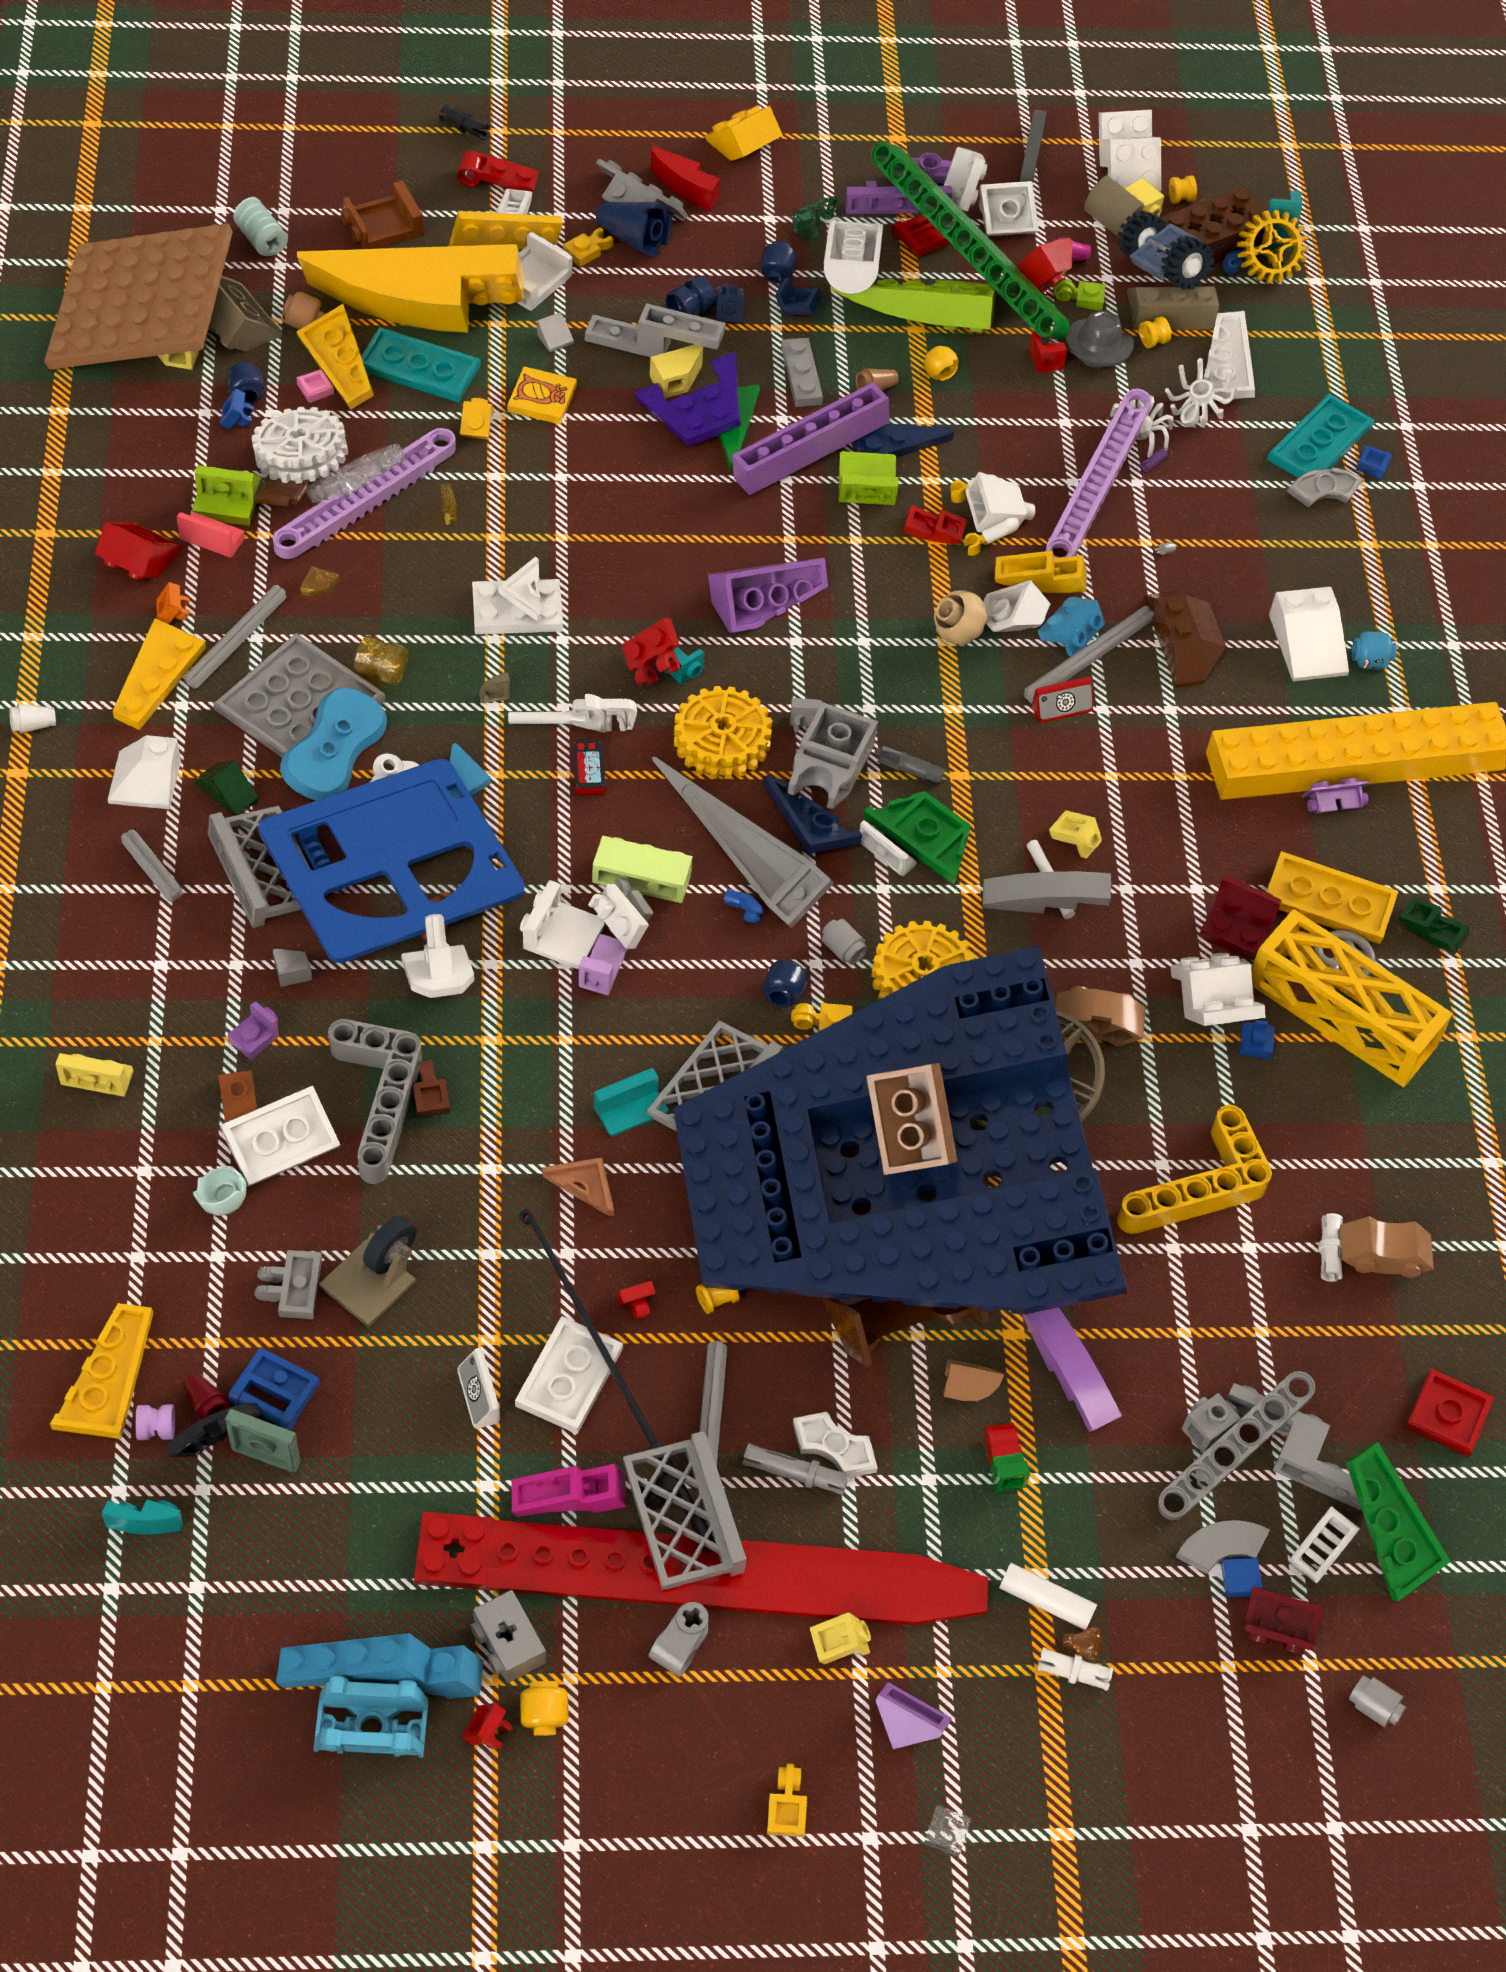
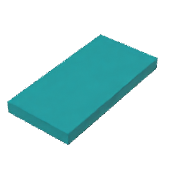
[361,327,481,403]
[1267,393,1375,478]

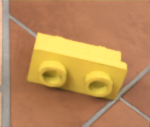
[56,1053,133,1097]

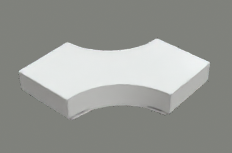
[793,1412,878,1478]

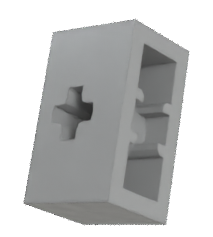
[470,1590,546,1684]

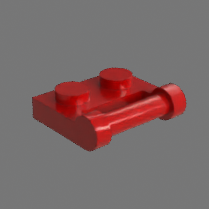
[891,206,953,258]

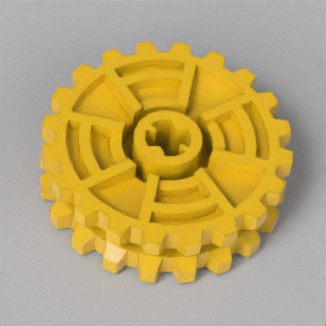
[674,686,772,779]
[871,921,975,1000]

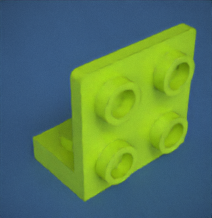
[839,451,899,505]

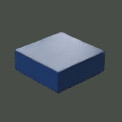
[1356,445,1392,479]
[1221,1558,1262,1597]

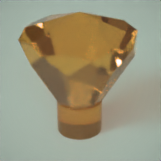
[1062,1627,1103,1663]

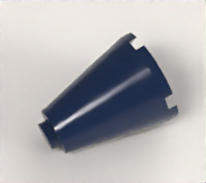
[596,202,672,257]

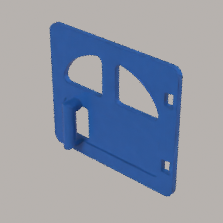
[259,759,525,963]

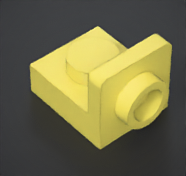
[1049,810,1102,858]
[810,1612,871,1665]

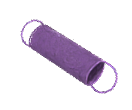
[1137,448,1172,472]

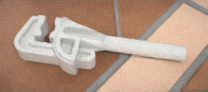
[508,694,637,733]

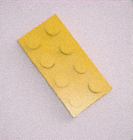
[1267,851,1398,945]

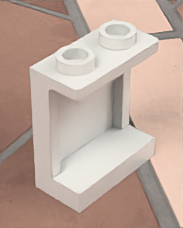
[517,232,572,311]

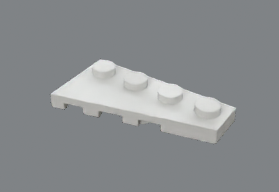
[1204,311,1255,400]

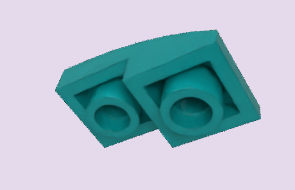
[102,1499,184,1534]

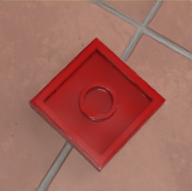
[1405,1368,1494,1457]

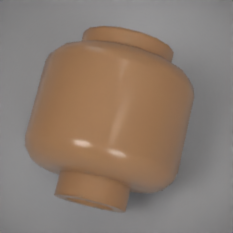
[282,291,325,330]

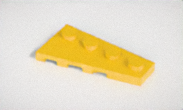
[449,211,563,250]
[296,304,374,410]
[113,618,206,730]
[50,1303,153,1439]

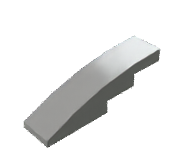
[982,871,1111,914]

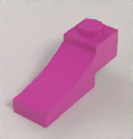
[511,1464,627,1517]

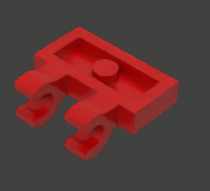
[621,618,680,687]

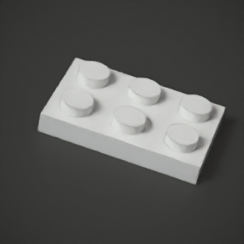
[472,579,563,634]
[220,1086,340,1187]
[515,1316,623,1434]

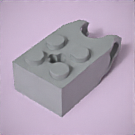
[788,702,878,809]

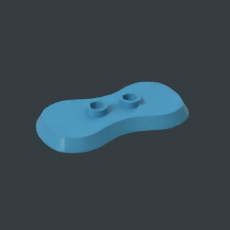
[280,687,387,801]

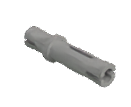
[742,1443,849,1495]

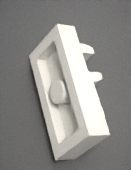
[588,884,649,949]

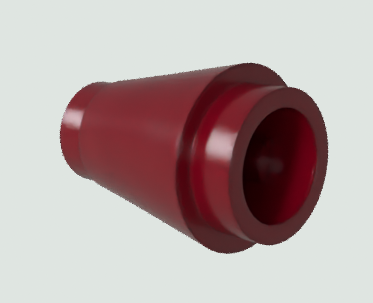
[183,1373,229,1420]

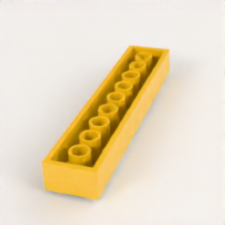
[1206,702,1506,800]

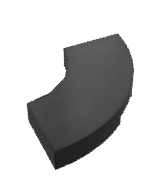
[165,1403,262,1457]

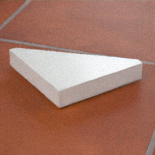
[498,557,541,622]

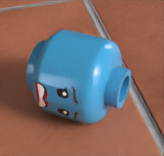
[1352,631,1397,670]

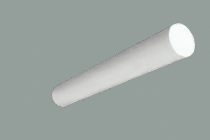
[1027,840,1075,919]

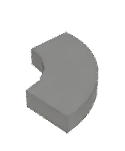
[1287,468,1364,508]
[1176,1520,1270,1574]

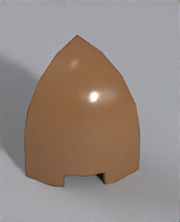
[943,1358,1005,1401]

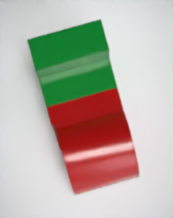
[984,1422,1030,1493]

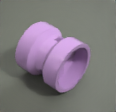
[136,1404,175,1440]

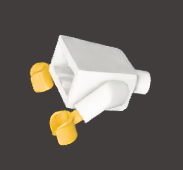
[950,472,1035,556]

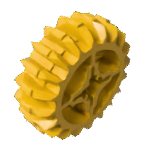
[1237,210,1309,284]

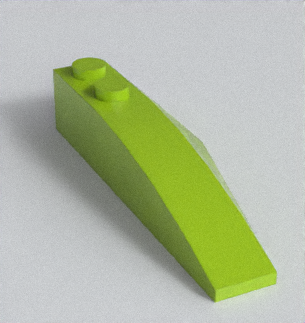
[830,279,997,332]

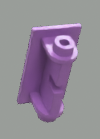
[1302,778,1369,814]

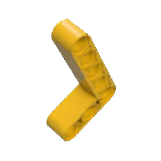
[1117,1105,1272,1234]

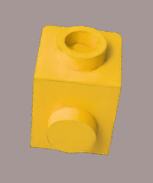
[460,398,494,440]

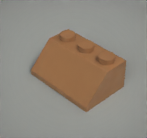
[867,1063,957,1175]

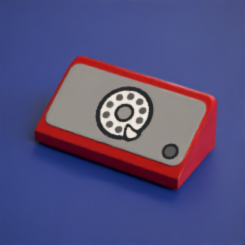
[1031,677,1093,723]

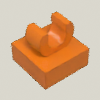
[156,582,190,624]

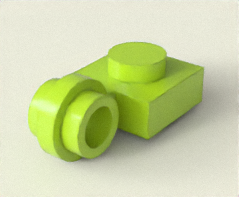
[1054,278,1106,311]

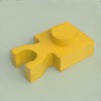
[563,227,613,267]

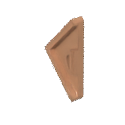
[542,1157,614,1216]

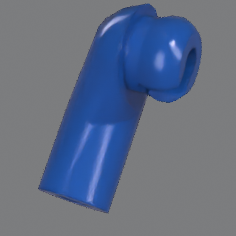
[1222,248,1246,274]
[724,889,763,924]

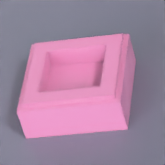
[297,369,334,403]

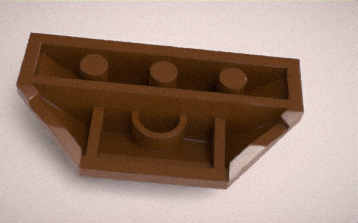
[1143,592,1226,688]

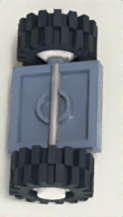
[1117,210,1214,290]

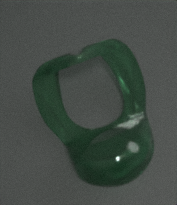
[792,196,837,241]

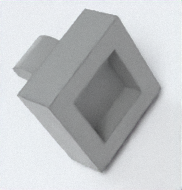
[790,698,822,732]

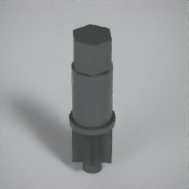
[873,745,945,785]

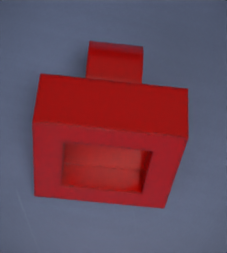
[615,1281,656,1320]
[461,1703,512,1749]

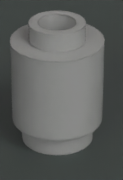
[822,919,868,965]
[1349,1675,1406,1728]

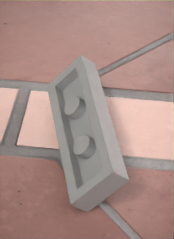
[781,338,823,407]

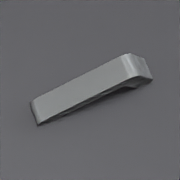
[328,1019,422,1184]

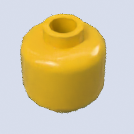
[520,1681,569,1736]

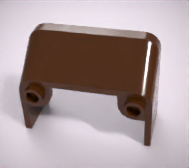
[822,1297,989,1366]

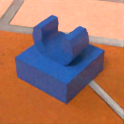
[220,388,254,430]
[1239,1020,1275,1060]

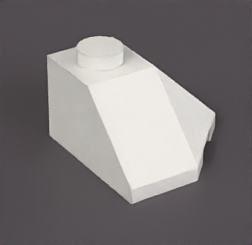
[983,580,1050,632]

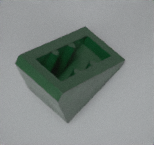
[195,761,259,816]

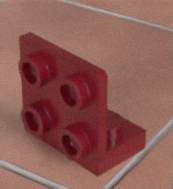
[1199,875,1282,961]

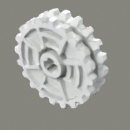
[252,407,348,484]

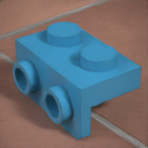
[1038,597,1105,656]

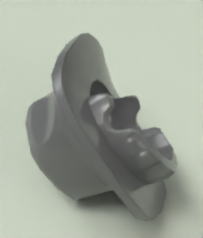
[1065,310,1134,368]

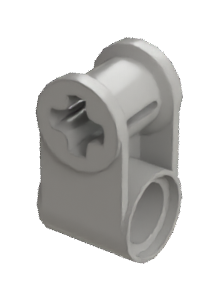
[648,1602,708,1677]

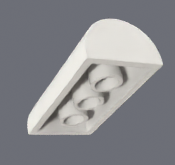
[824,221,883,294]

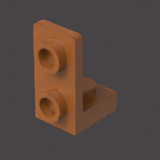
[218,1070,257,1123]

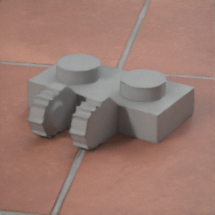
[254,1250,322,1319]

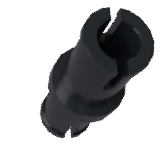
[439,104,490,140]

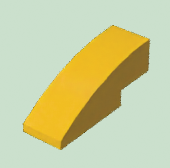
[995,551,1087,593]

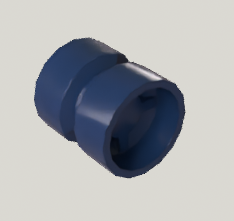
[665,275,717,316]

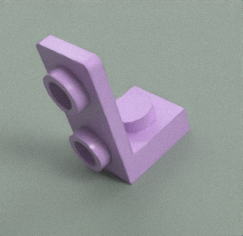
[578,934,628,996]

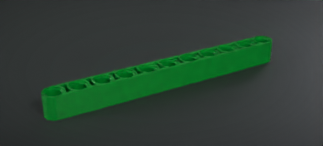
[871,142,1070,340]

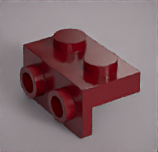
[1241,1585,1323,1655]

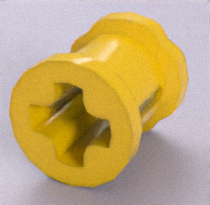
[696,1284,740,1314]

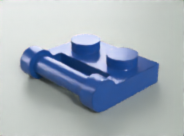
[227,1347,320,1431]

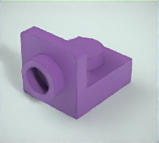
[227,1001,279,1060]

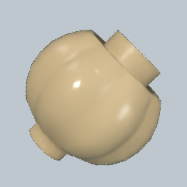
[934,590,988,645]

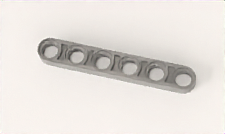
[1157,1371,1315,1520]

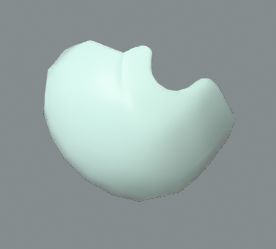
[193,1166,247,1216]

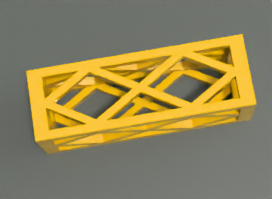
[1251,909,1453,1087]

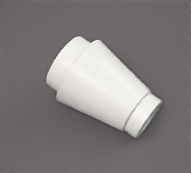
[9,703,56,734]

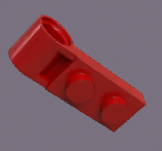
[457,151,539,196]

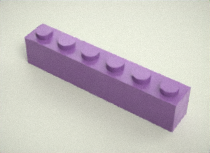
[732,382,890,495]

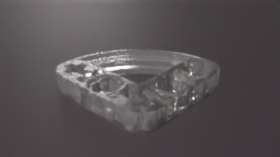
[306,444,405,503]

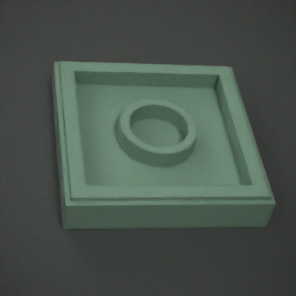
[225,1408,300,1473]

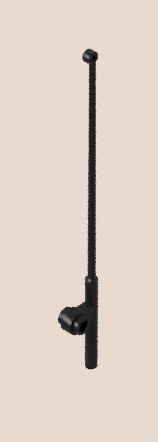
[519,1210,714,1554]

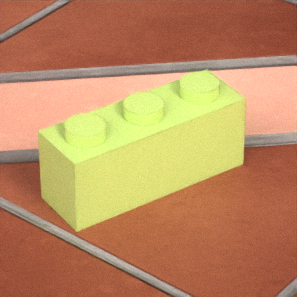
[592,836,693,903]

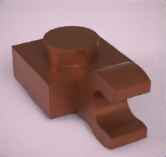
[413,1060,450,1118]

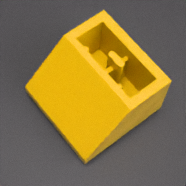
[705,105,783,161]

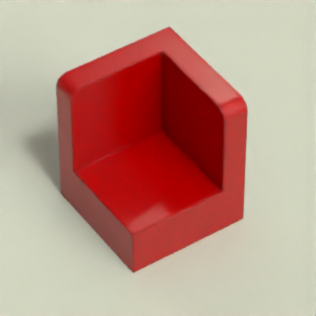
[1029,331,1067,373]

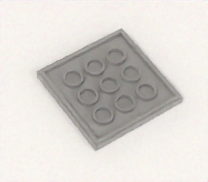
[213,633,385,757]

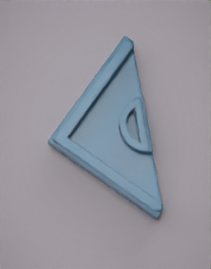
[448,743,491,800]

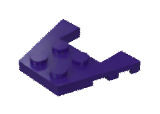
[634,352,741,446]

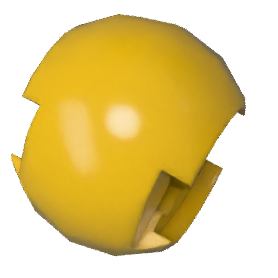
[924,346,959,381]

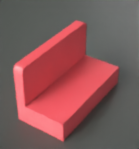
[176,512,245,558]

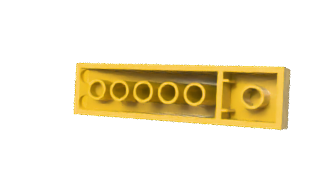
[297,244,524,333]

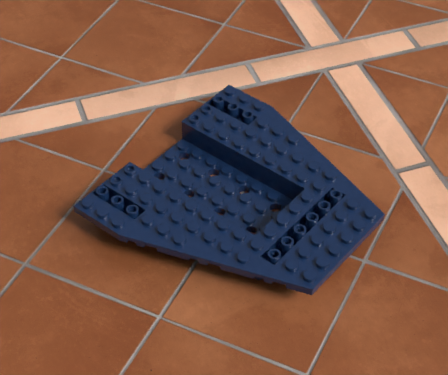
[673,946,1127,1315]

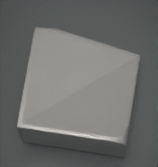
[272,949,312,987]

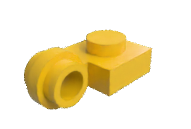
[791,1003,852,1032]
[767,1763,807,1837]

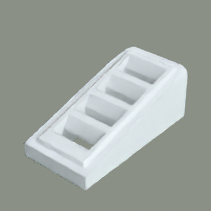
[495,189,532,214]
[1288,1506,1360,1584]

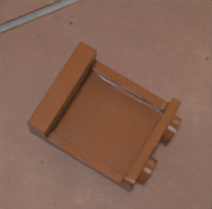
[340,180,424,249]

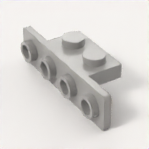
[596,159,688,220]

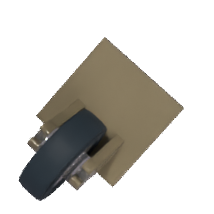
[319,1216,417,1328]

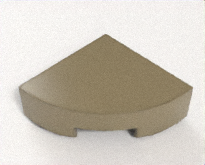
[479,672,510,703]

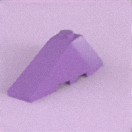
[708,558,828,633]

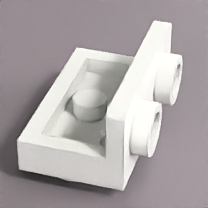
[944,147,987,212]

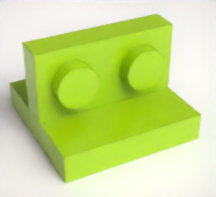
[192,465,262,526]

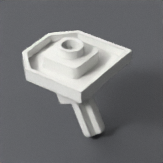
[401,914,474,998]

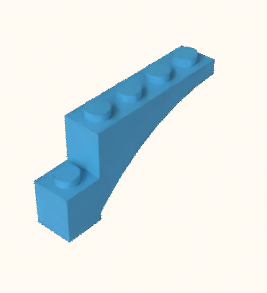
[276,1633,484,1699]

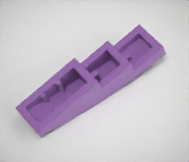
[1022,1308,1122,1432]

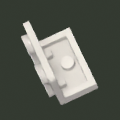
[520,880,605,969]

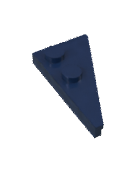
[851,424,954,458]
[763,775,862,854]

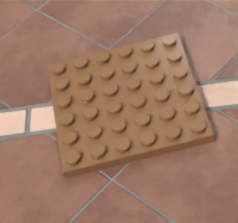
[44,223,233,370]

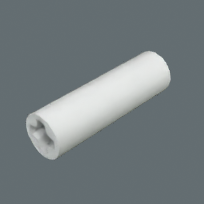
[999,1563,1097,1630]

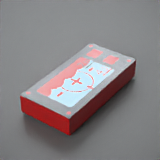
[572,739,606,795]

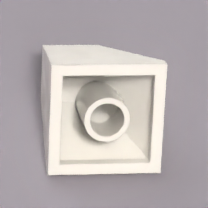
[108,735,181,809]

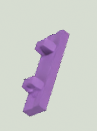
[845,181,952,214]

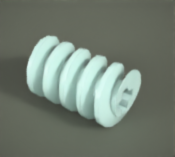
[233,197,288,256]

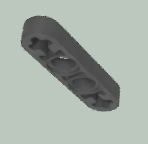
[1020,109,1047,183]

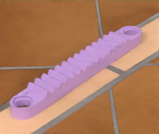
[1045,389,1152,558]
[273,428,456,559]

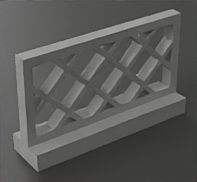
[207,806,325,928]
[647,1021,783,1131]
[623,1431,747,1590]

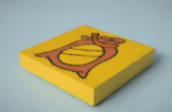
[507,367,577,425]

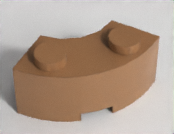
[1055,986,1146,1047]
[1340,1216,1434,1278]

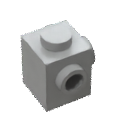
[1182,1393,1241,1453]

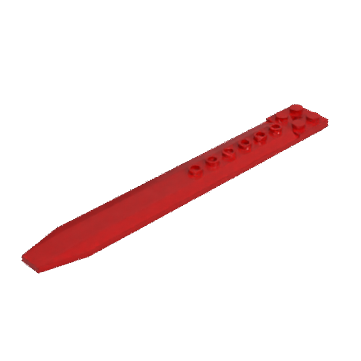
[414,1512,988,1625]

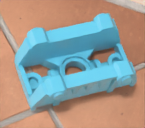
[313,1675,428,1758]

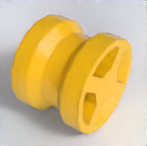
[1169,175,1197,204]
[1139,316,1171,349]

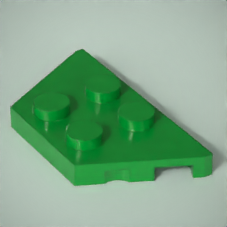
[863,791,971,884]

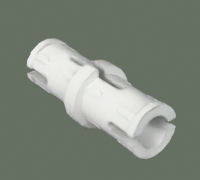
[1318,1213,1343,1282]
[1037,1647,1113,1691]

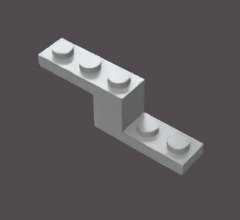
[585,303,726,357]
[1226,1383,1362,1511]

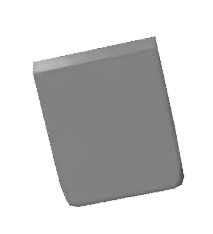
[537,312,574,352]

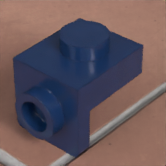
[776,278,823,316]
[715,283,744,322]

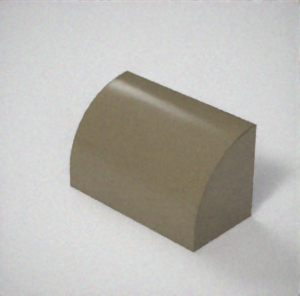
[1084,175,1144,239]

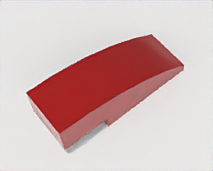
[650,146,720,211]

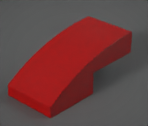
[902,505,967,544]

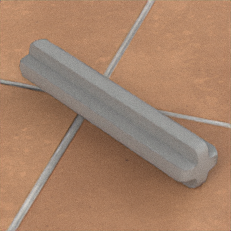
[121,830,183,902]

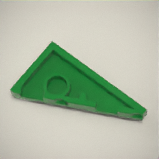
[718,384,760,470]

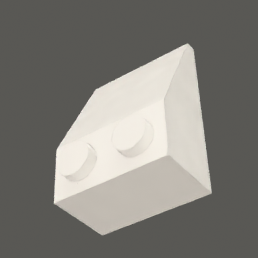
[1269,586,1349,681]

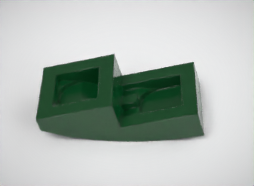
[1399,897,1470,955]

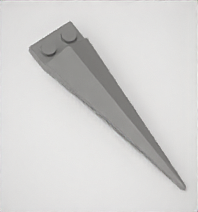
[652,757,834,929]

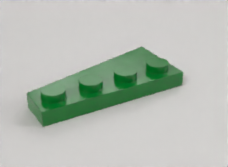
[1345,1442,1451,1601]

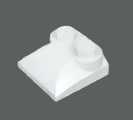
[979,181,1039,236]

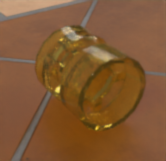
[354,635,409,685]

